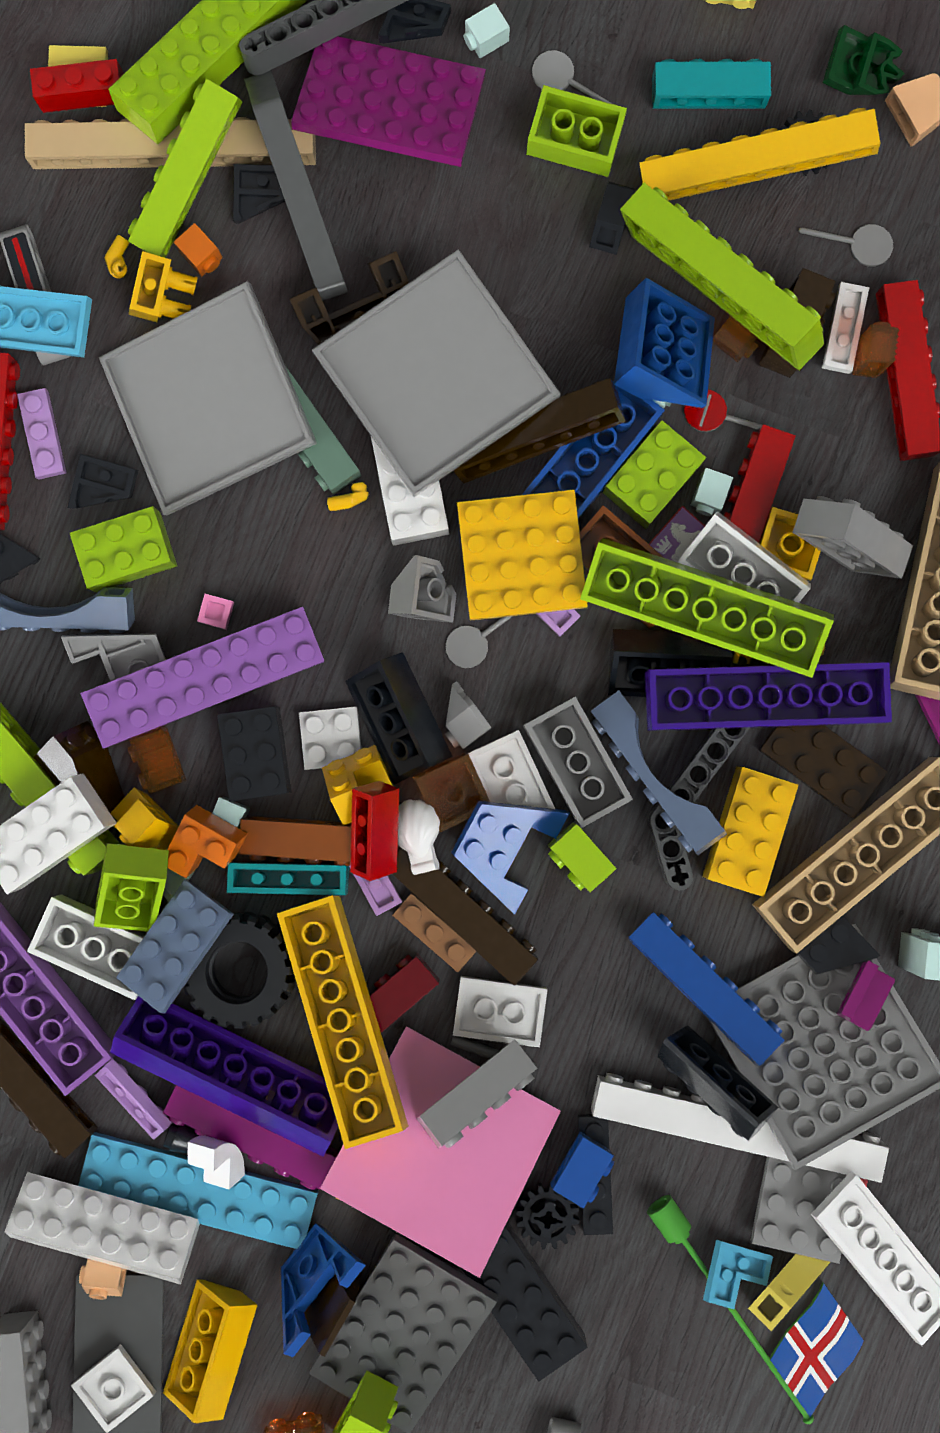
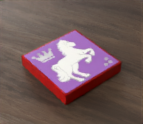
[649,506,705,562]

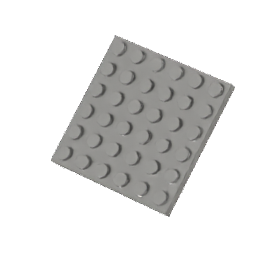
[708,924,940,1170]

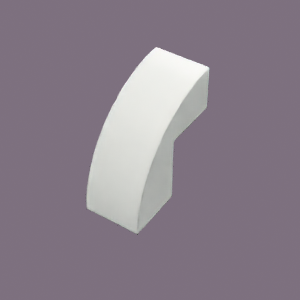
[188,1136,245,1189]

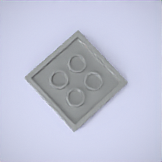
[750,1157,847,1264]

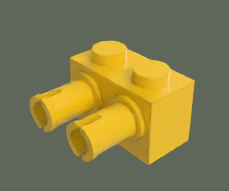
[129,251,198,323]

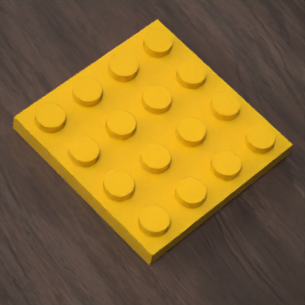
[457,490,588,621]

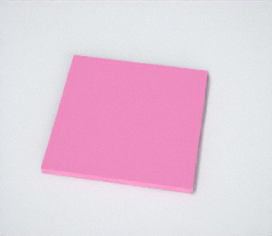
[320,1026,561,1278]

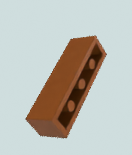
[239,816,351,866]

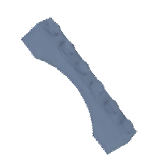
[0,587,135,633]
[591,690,727,855]

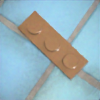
[392,893,476,972]

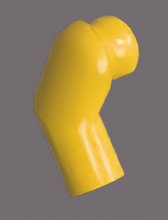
[104,235,130,278]
[327,482,369,511]

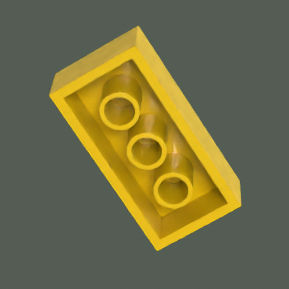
[702,767,799,897]

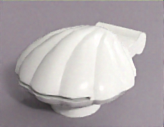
[398,799,440,875]

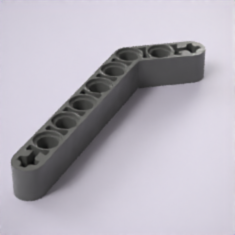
[239,0,408,75]
[244,70,348,301]
[647,728,750,891]

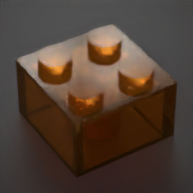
[411,753,490,832]

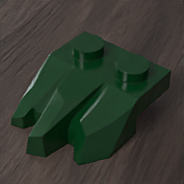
[823,25,905,95]

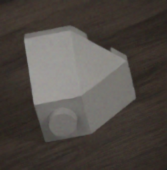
[388,555,456,623]
[445,681,492,749]

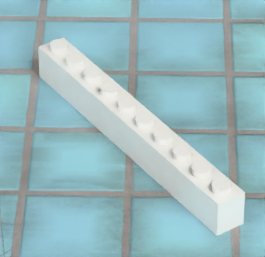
[591,1073,889,1183]

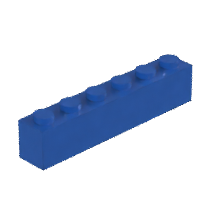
[628,912,785,1066]

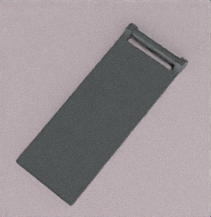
[72,1273,164,1433]

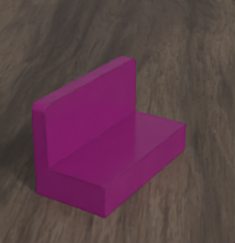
[836,960,895,1031]

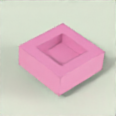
[197,594,234,630]

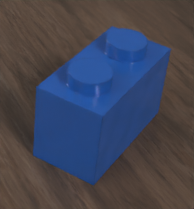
[550,1132,614,1209]

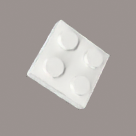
[299,707,361,770]
[71,1344,156,1433]

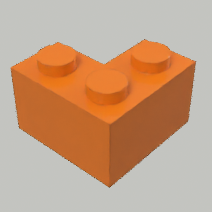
[167,805,248,878]

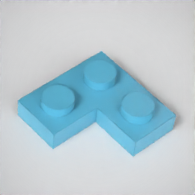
[703,1240,773,1309]

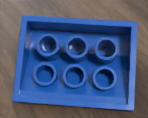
[614,278,715,408]

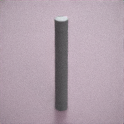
[450,1036,536,1074]

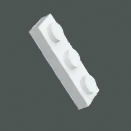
[822,282,869,374]

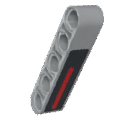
[0,224,71,366]

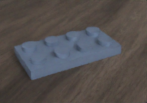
[116,879,234,1013]

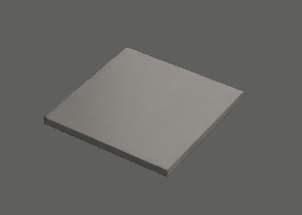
[312,249,560,497]
[99,281,317,516]

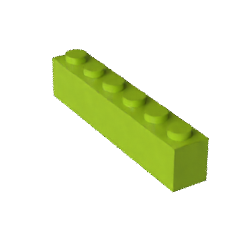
[128,78,242,258]

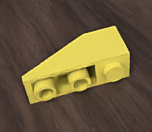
[748,1254,830,1331]

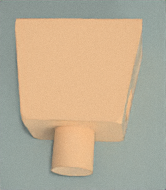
[885,73,940,147]

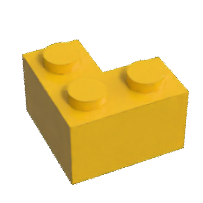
[322,745,392,826]
[110,787,179,850]

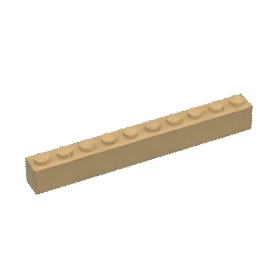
[25,117,316,169]

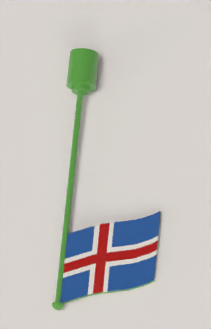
[647,1195,864,1424]

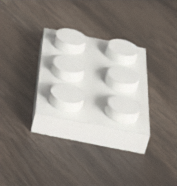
[466,730,555,809]
[453,976,547,1048]

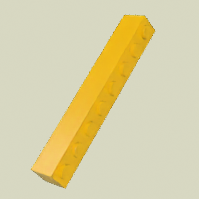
[639,108,880,201]

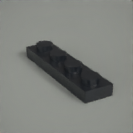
[578,1114,613,1235]

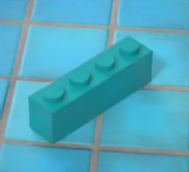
[652,59,771,109]
[227,862,349,895]

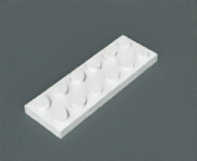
[811,1172,940,1346]

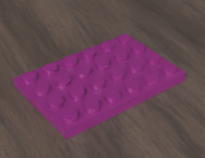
[291,36,486,167]

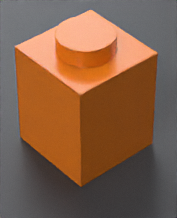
[174,223,222,277]

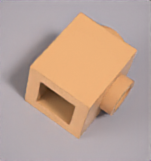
[79,1259,127,1300]

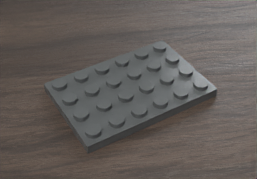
[308,1233,498,1433]

